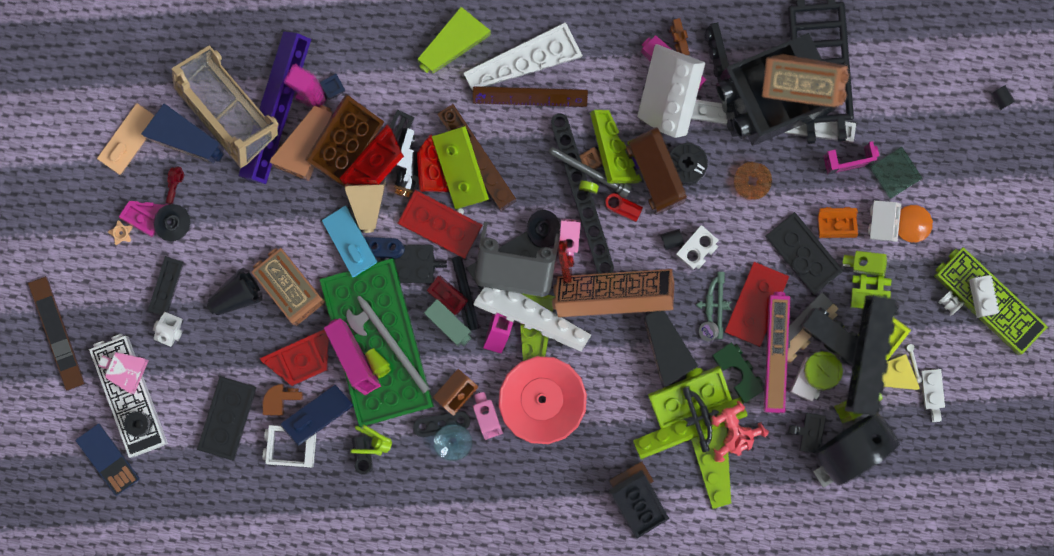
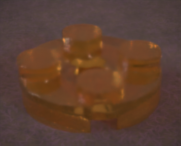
[734,162,772,200]

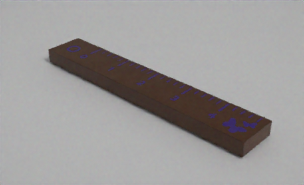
[473,86,588,107]

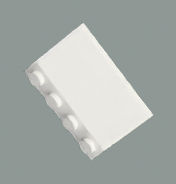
[637,44,705,138]

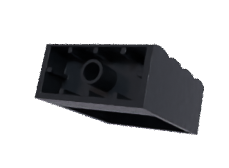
[716,33,838,146]

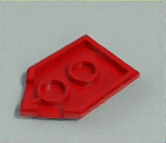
[417,134,449,192]

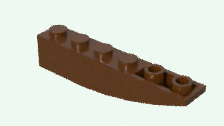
[437,104,517,212]

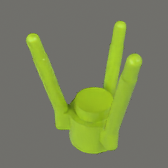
[350,425,392,456]

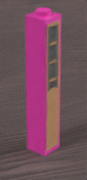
[764,292,790,413]

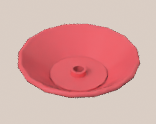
[499,356,587,444]

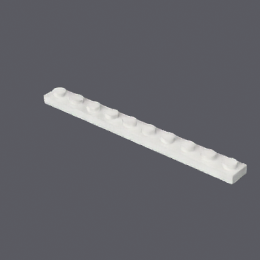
[691,100,856,143]

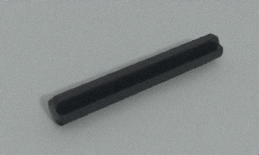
[452,256,479,331]

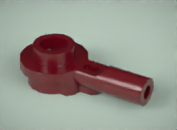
[166,166,184,204]

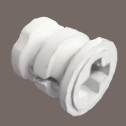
[938,290,964,316]

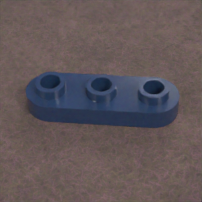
[364,237,405,259]

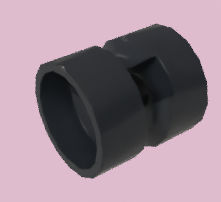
[123,411,153,437]

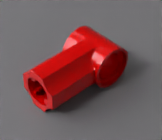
[604,193,643,222]

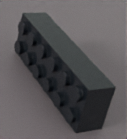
[845,295,898,416]

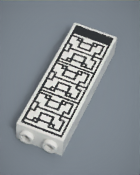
[89,334,168,458]

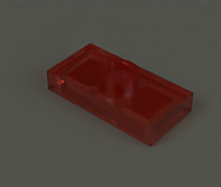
[558,240,574,283]

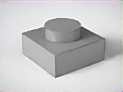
[812,466,833,488]

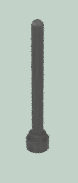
[549,147,631,199]

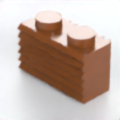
[433,369,478,415]

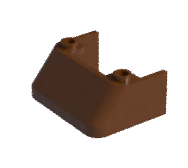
[625,127,687,215]

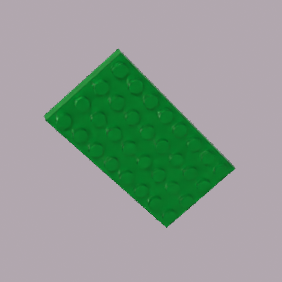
[319,258,434,427]

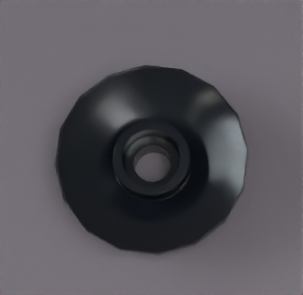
[153,204,191,242]
[527,210,560,248]

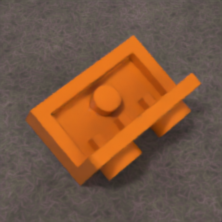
[817,207,858,238]

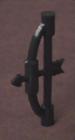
[682,386,719,453]

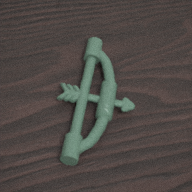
[696,272,732,339]

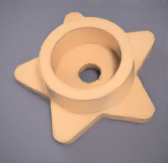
[108,220,133,245]

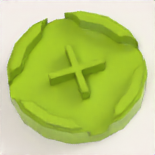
[804,351,843,390]

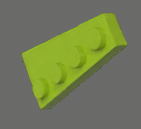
[590,110,642,183]
[520,293,556,361]
[691,426,731,509]

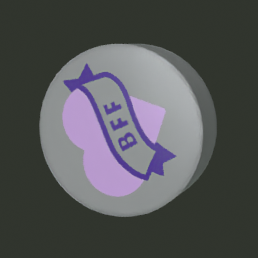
[699,321,719,341]

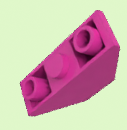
[483,313,513,354]

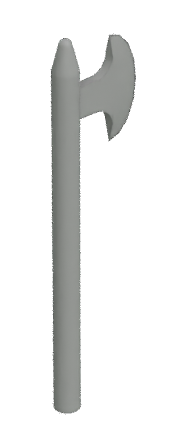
[346,296,429,393]

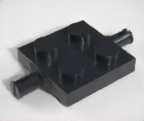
[382,245,447,283]

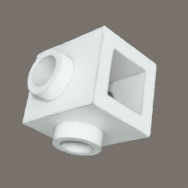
[153,312,182,347]

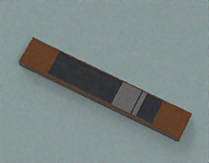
[28,277,85,391]

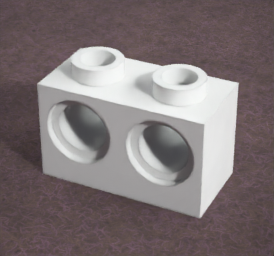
[675,225,719,271]

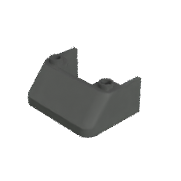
[474,221,560,297]

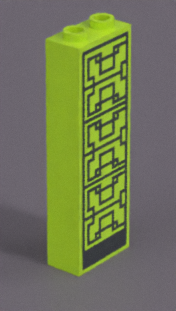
[934,247,1048,356]

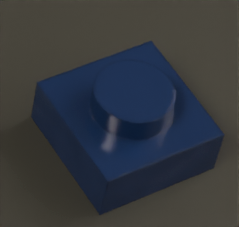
[320,74,346,100]

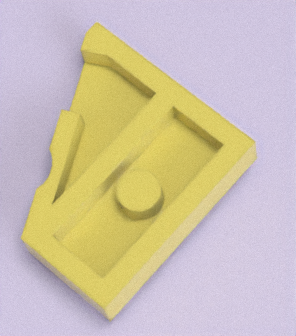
[882,354,920,390]

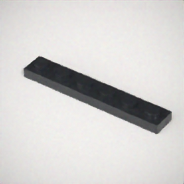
[705,23,738,137]

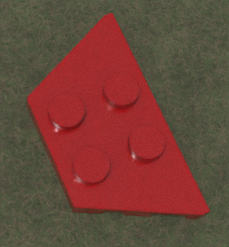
[339,125,404,185]
[260,329,329,386]

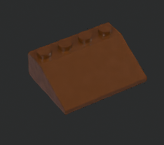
[305,94,384,187]

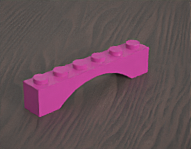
[285,65,326,109]

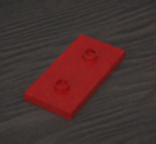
[398,190,483,259]
[724,262,789,347]

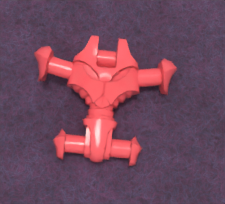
[712,401,769,462]

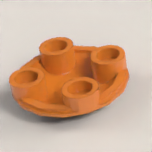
[898,205,933,243]

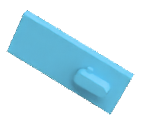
[322,205,378,277]

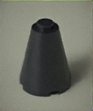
[207,268,263,315]

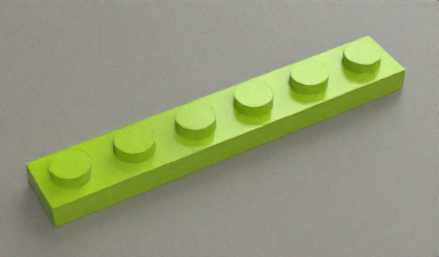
[633,397,748,459]

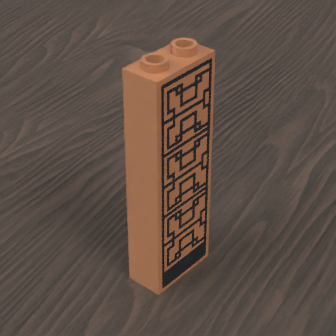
[552,269,674,317]

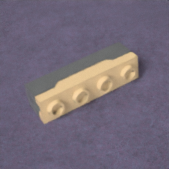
[787,293,839,364]

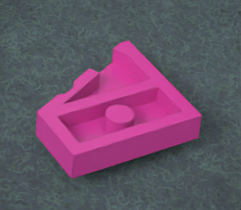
[119,201,169,237]

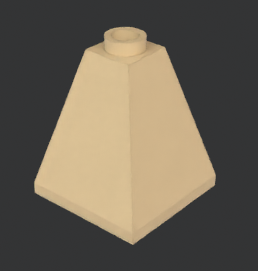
[345,179,386,233]

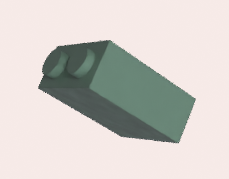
[424,299,472,347]

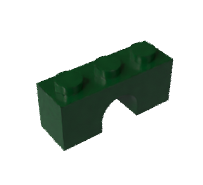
[712,342,764,403]

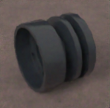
[670,143,708,186]

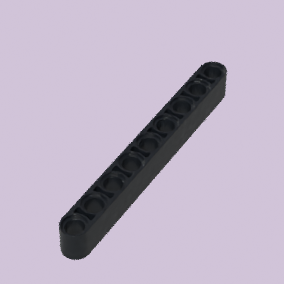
[551,113,614,274]

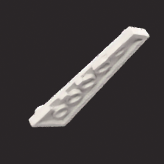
[464,22,582,91]
[473,287,591,351]

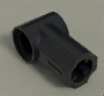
[352,436,373,475]

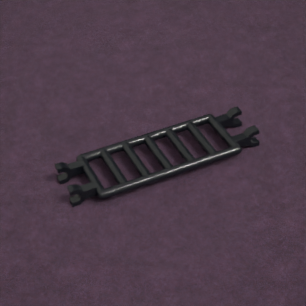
[788,0,854,144]

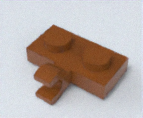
[670,18,690,56]

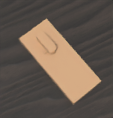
[97,103,155,175]

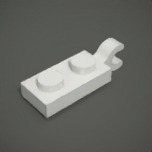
[921,369,945,422]

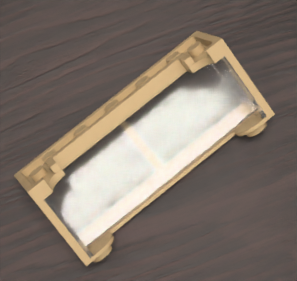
[171,45,279,168]

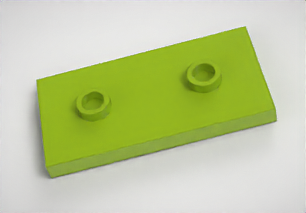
[432,126,489,209]
[648,366,732,429]

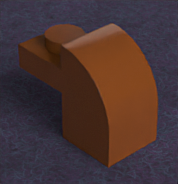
[263,384,304,416]

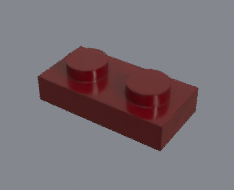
[427,275,468,315]

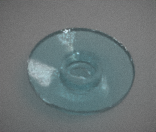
[434,425,472,461]

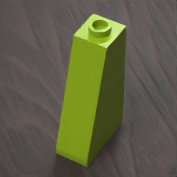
[418,7,491,74]

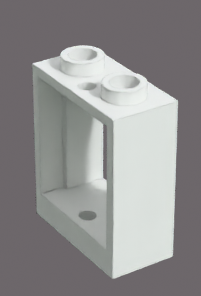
[263,425,316,467]

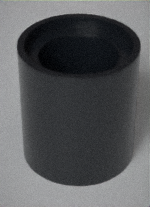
[991,85,1015,110]
[661,229,684,250]

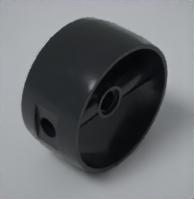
[816,413,900,486]

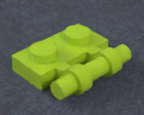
[850,274,891,309]

